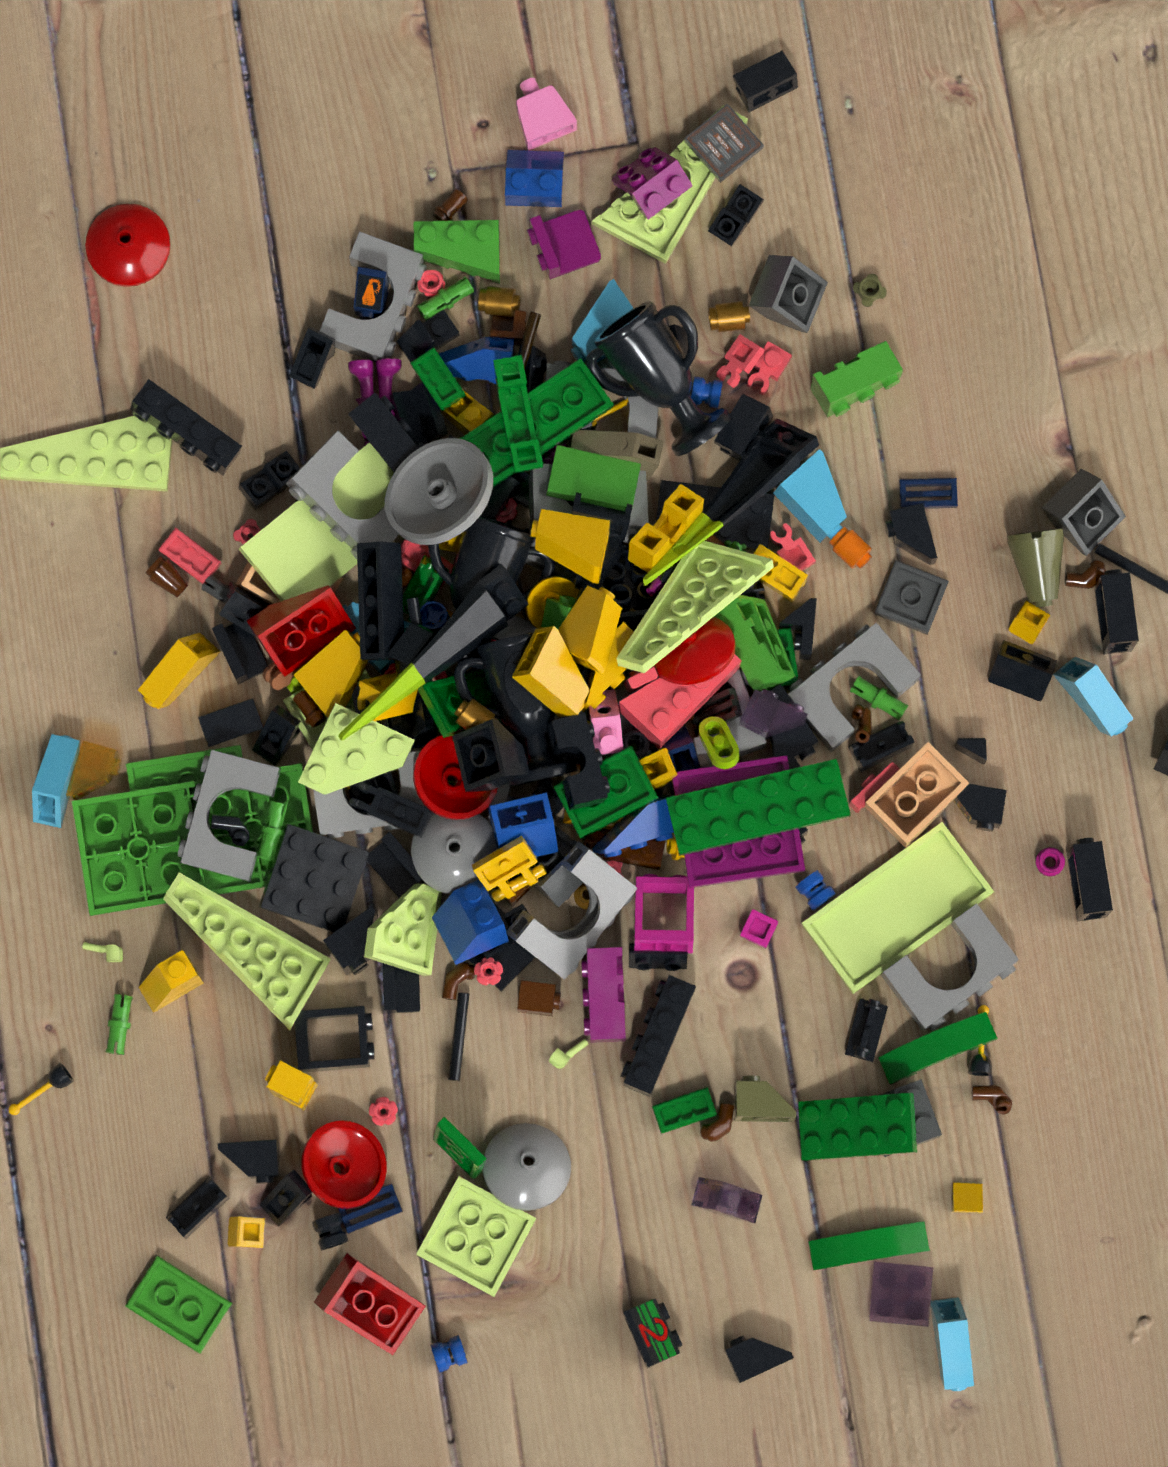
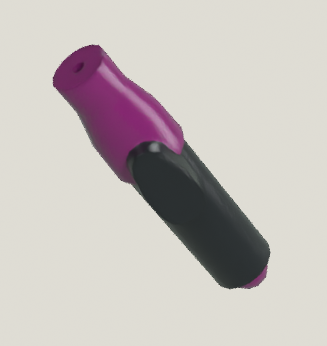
[646,559,681,596]

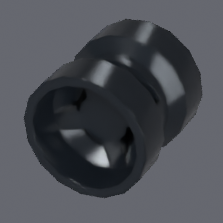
[312,1213,349,1251]

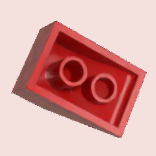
[247,585,356,677]
[314,1253,426,1356]

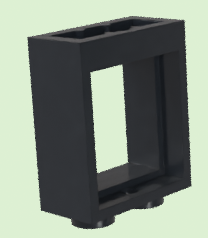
[1094,569,1139,655]
[1066,837,1113,922]
[295,1006,375,1072]

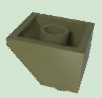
[735,1076,796,1122]

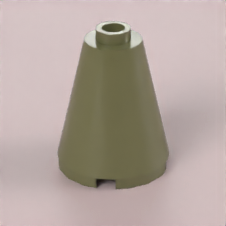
[1007,528,1064,607]

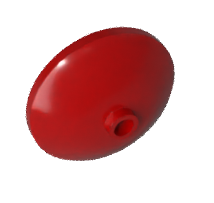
[85,204,171,287]
[652,617,736,685]
[413,735,498,820]
[301,1120,387,1209]

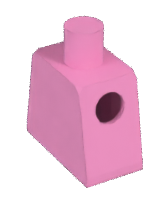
[516,78,577,151]
[587,689,623,755]

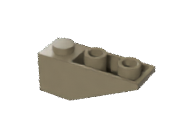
[569,430,664,481]

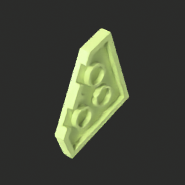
[298,703,415,795]
[364,884,442,976]

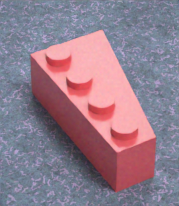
[618,654,742,749]

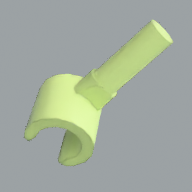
[82,942,123,962]
[549,1039,589,1069]

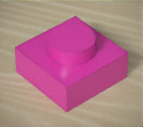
[740,909,779,949]

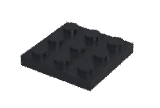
[259,824,369,933]

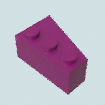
[581,947,626,1043]

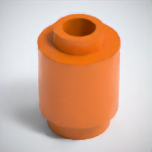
[829,527,872,569]

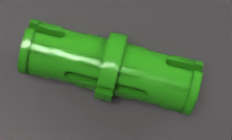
[417,277,474,321]
[850,676,909,721]
[257,800,288,861]
[105,994,133,1055]

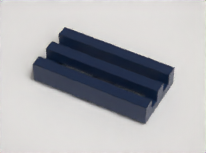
[899,478,958,509]
[338,1184,403,1234]

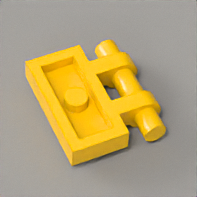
[472,836,547,902]

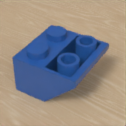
[488,793,558,857]

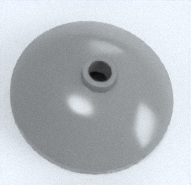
[411,813,498,894]
[483,1123,571,1211]

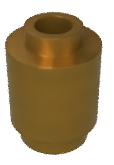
[478,286,521,317]
[708,301,750,333]
[454,698,499,730]

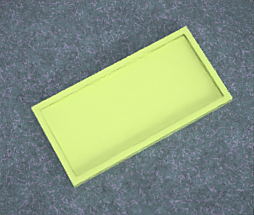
[239,442,394,601]
[801,822,994,994]

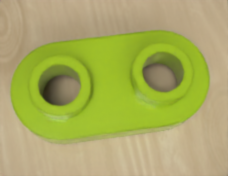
[699,717,740,769]

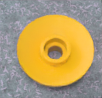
[526,576,579,629]

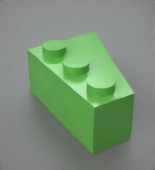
[413,220,500,284]
[810,341,903,418]
[714,595,795,692]

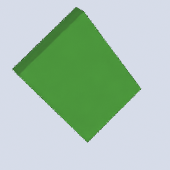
[546,445,641,511]
[125,1256,233,1354]

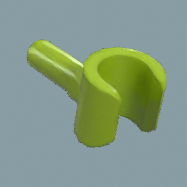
[287,677,303,694]

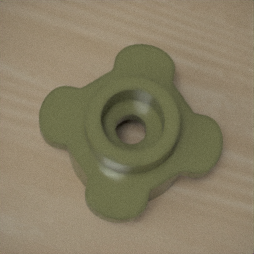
[853,274,887,307]

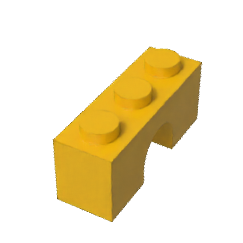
[628,484,704,573]
[265,1061,318,1111]

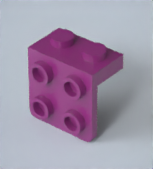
[612,147,693,220]
[526,210,601,280]

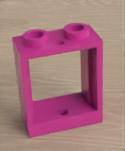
[634,874,694,954]

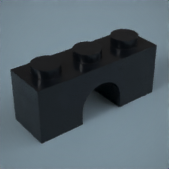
[547,713,610,811]

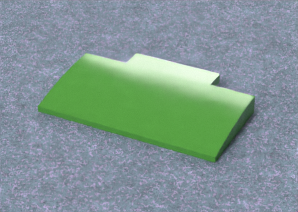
[72,745,314,916]

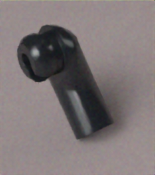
[211,814,250,846]

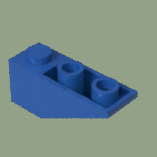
[439,337,514,384]
[592,795,674,858]

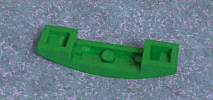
[493,355,544,473]
[879,1012,998,1085]
[808,1222,930,1271]

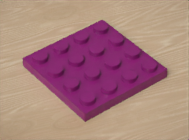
[672,755,805,889]

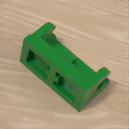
[403,556,449,621]

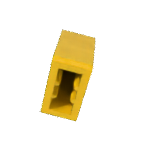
[531,509,610,584]
[558,585,622,675]
[512,626,590,717]
[294,630,368,718]
[138,632,221,709]
[138,950,204,1013]

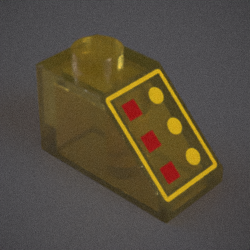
[66,740,122,801]

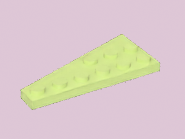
[592,106,748,264]
[0,416,173,492]
[617,541,774,673]
[163,873,331,1030]

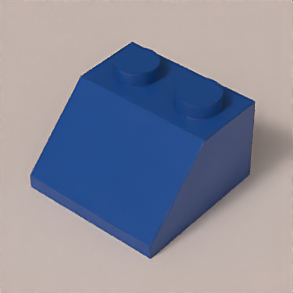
[505,150,564,207]
[432,880,509,965]

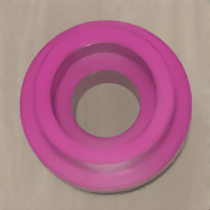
[1035,847,1065,877]

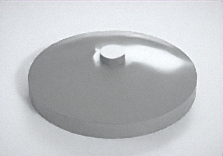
[385,438,493,545]

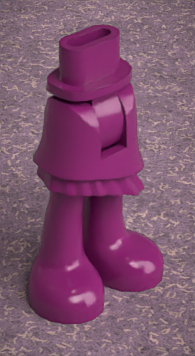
[348,359,402,456]

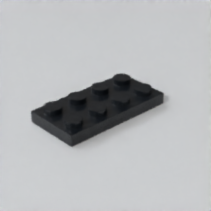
[656,480,775,551]

